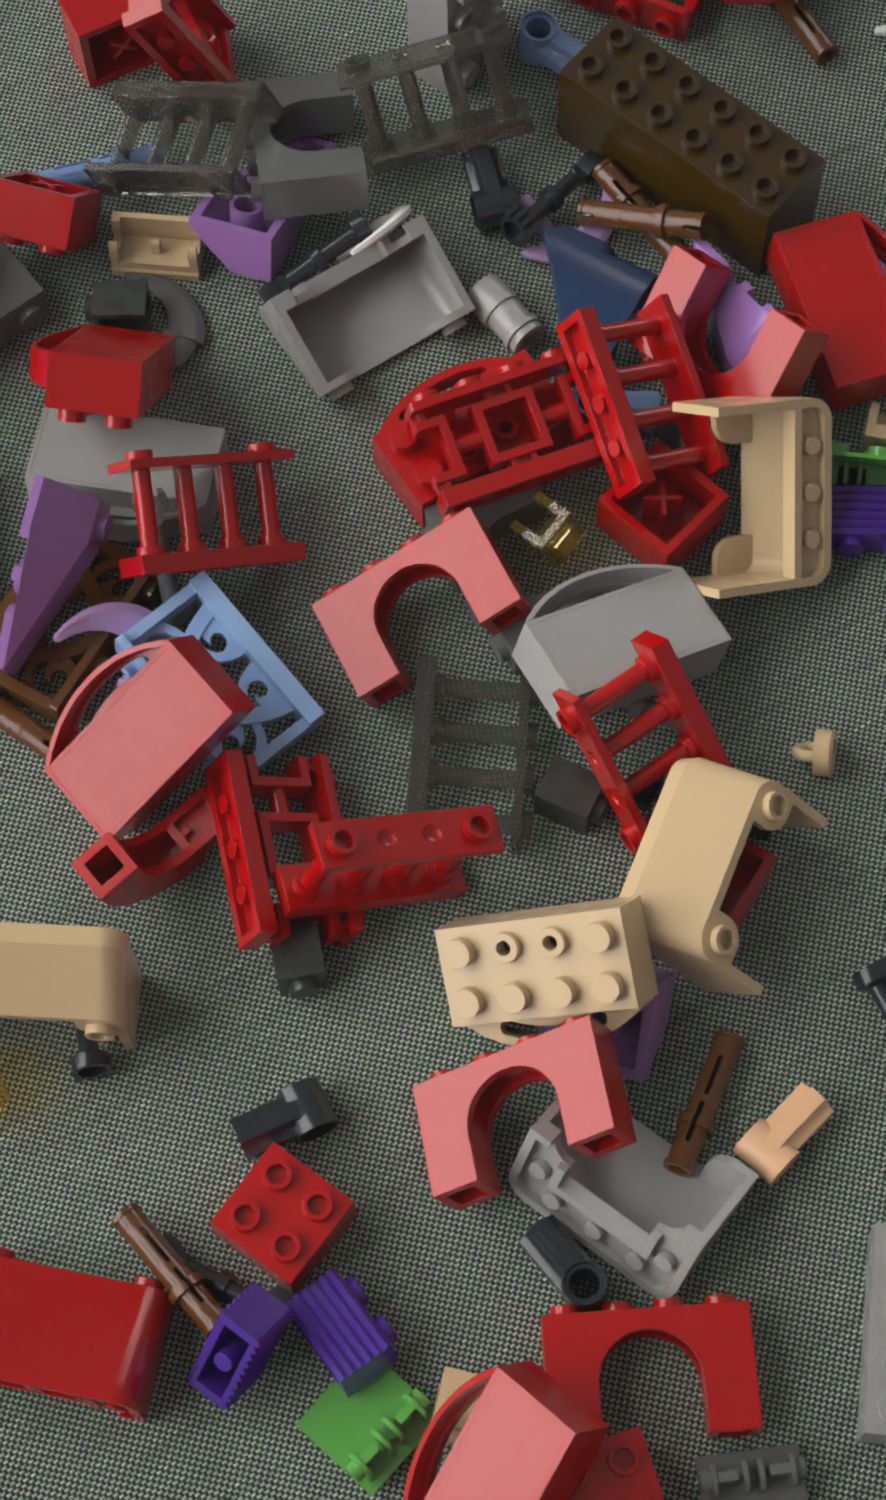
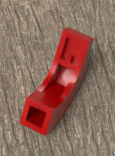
[71,785,218,907]

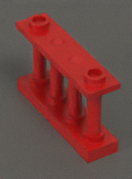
[555,293,730,500]
[107,441,306,579]
[552,630,733,854]
[272,804,505,919]

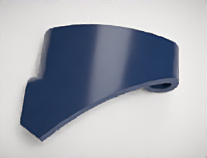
[541,225,658,374]

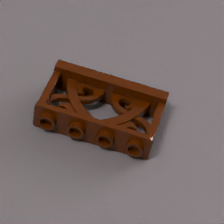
[0,540,161,725]

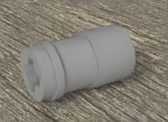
[468,274,545,354]

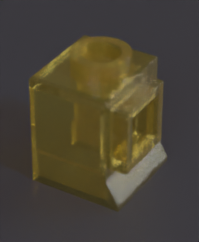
[509,491,585,568]

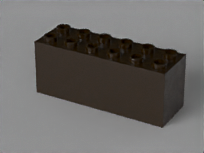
[557,16,825,277]

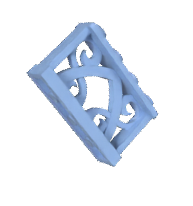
[114,570,325,772]

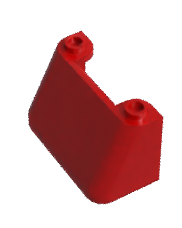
[0,1247,174,1423]

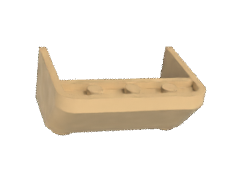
[672,396,832,599]
[619,758,828,996]
[0,922,142,1050]

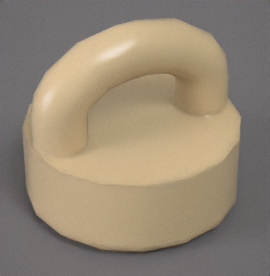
[791,729,837,777]

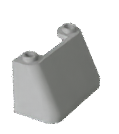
[258,214,476,401]
[508,1081,759,1298]

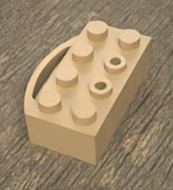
[434,895,659,1046]

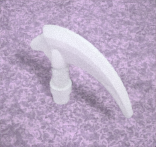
[336,205,412,262]

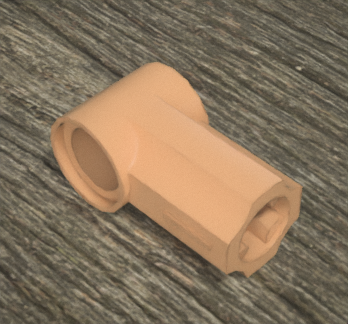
[733,1082,834,1186]

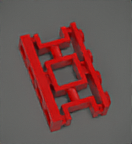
[404,346,604,519]
[204,749,365,950]

